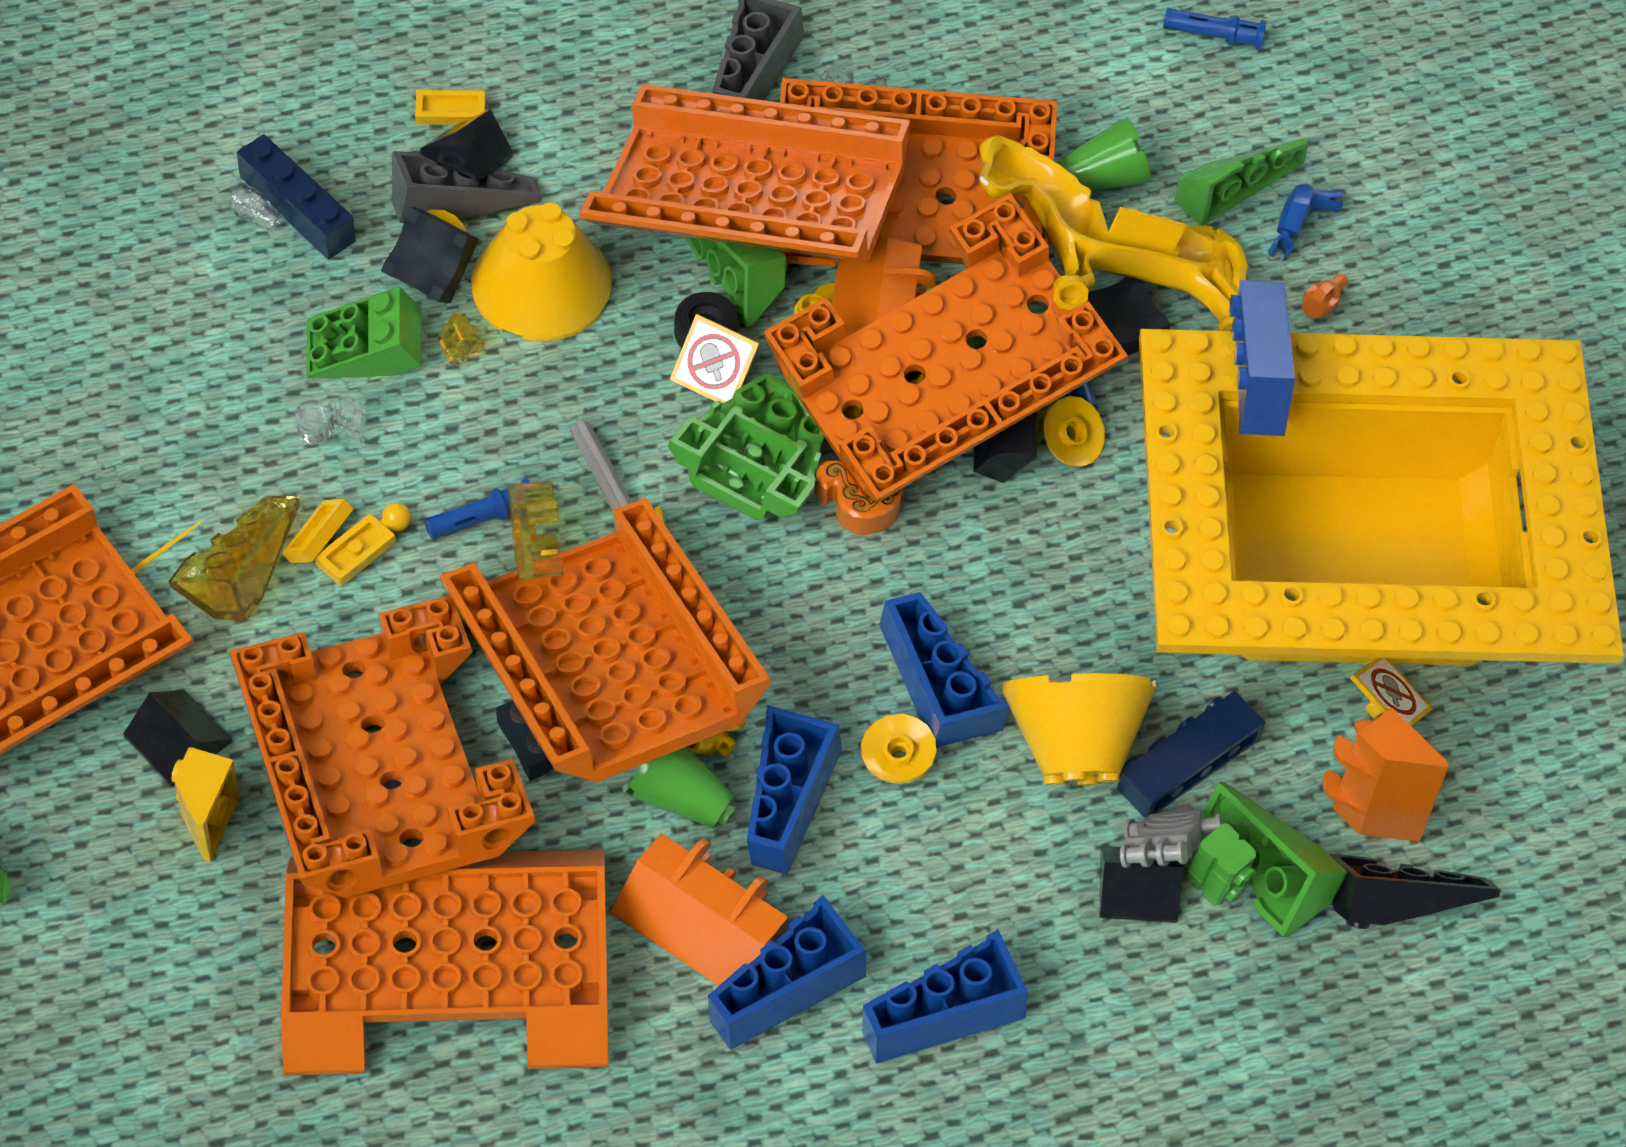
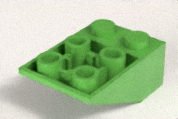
[306,286,422,378]

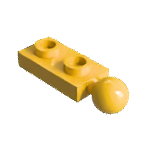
[315,502,411,587]

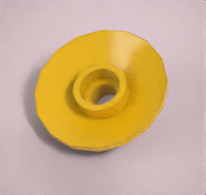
[1044,396,1105,467]
[861,714,937,784]

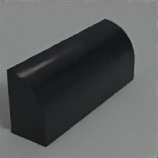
[973,411,1037,483]

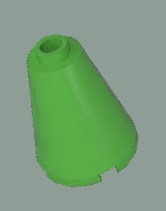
[1055,118,1151,191]
[625,746,737,828]

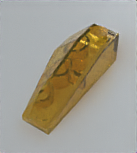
[169,496,300,621]

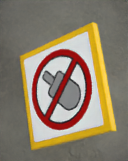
[670,314,760,403]
[1350,658,1433,727]

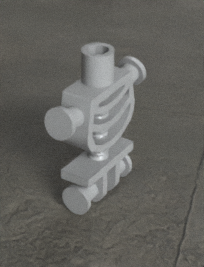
[1120,804,1223,868]

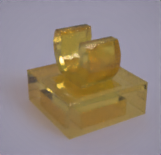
[438,313,485,364]

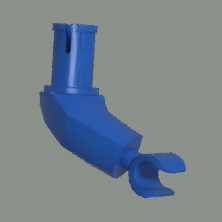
[1268,184,1343,262]

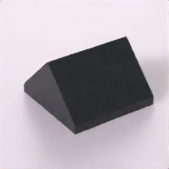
[419,109,513,182]
[123,690,232,787]
[1099,846,1183,923]

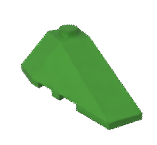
[1174,139,1309,226]
[684,237,788,327]
[1203,782,1347,937]

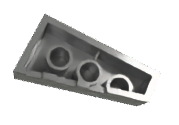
[712,0,804,100]

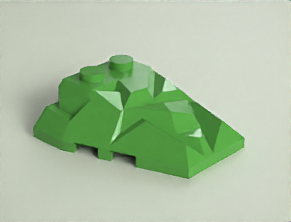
[668,372,824,520]

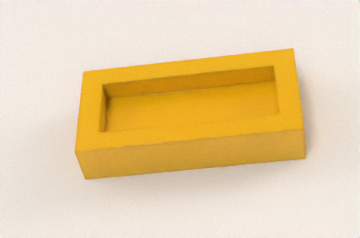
[415,90,486,125]
[282,499,354,563]

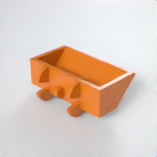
[832,237,937,337]
[1322,707,1448,842]
[610,833,788,986]

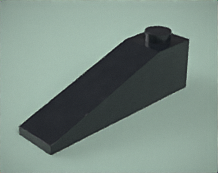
[1329,854,1501,929]

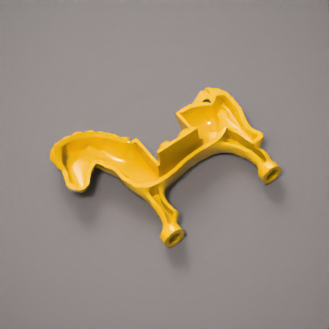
[979,135,1248,331]

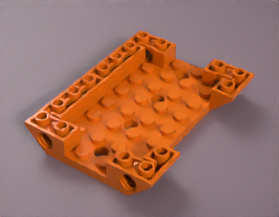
[780,78,1057,267]
[764,193,1128,502]
[230,595,535,898]
[281,849,609,1076]

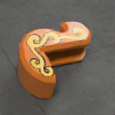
[815,460,903,535]

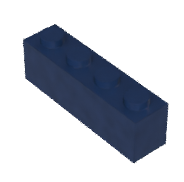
[236,134,356,260]
[1117,691,1265,818]

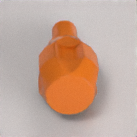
[1301,274,1348,319]

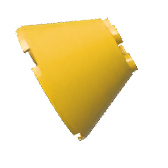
[471,202,612,342]
[1002,673,1156,786]

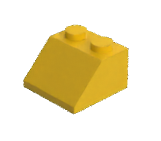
[171,747,240,862]

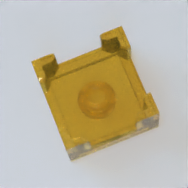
[508,481,564,580]

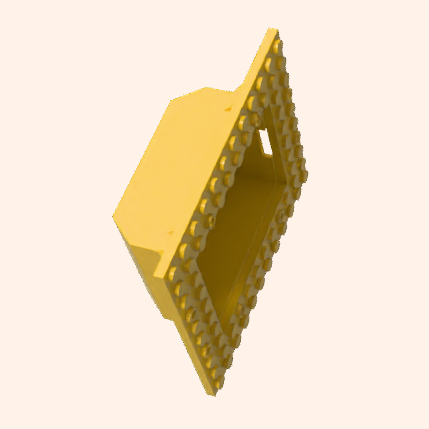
[1139,329,1624,666]

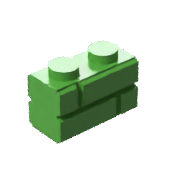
[1185,823,1257,906]

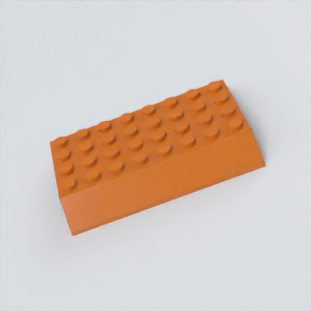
[579,84,911,263]
[0,484,194,755]
[440,497,771,783]

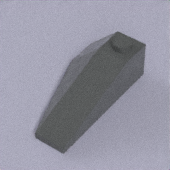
[392,151,542,223]

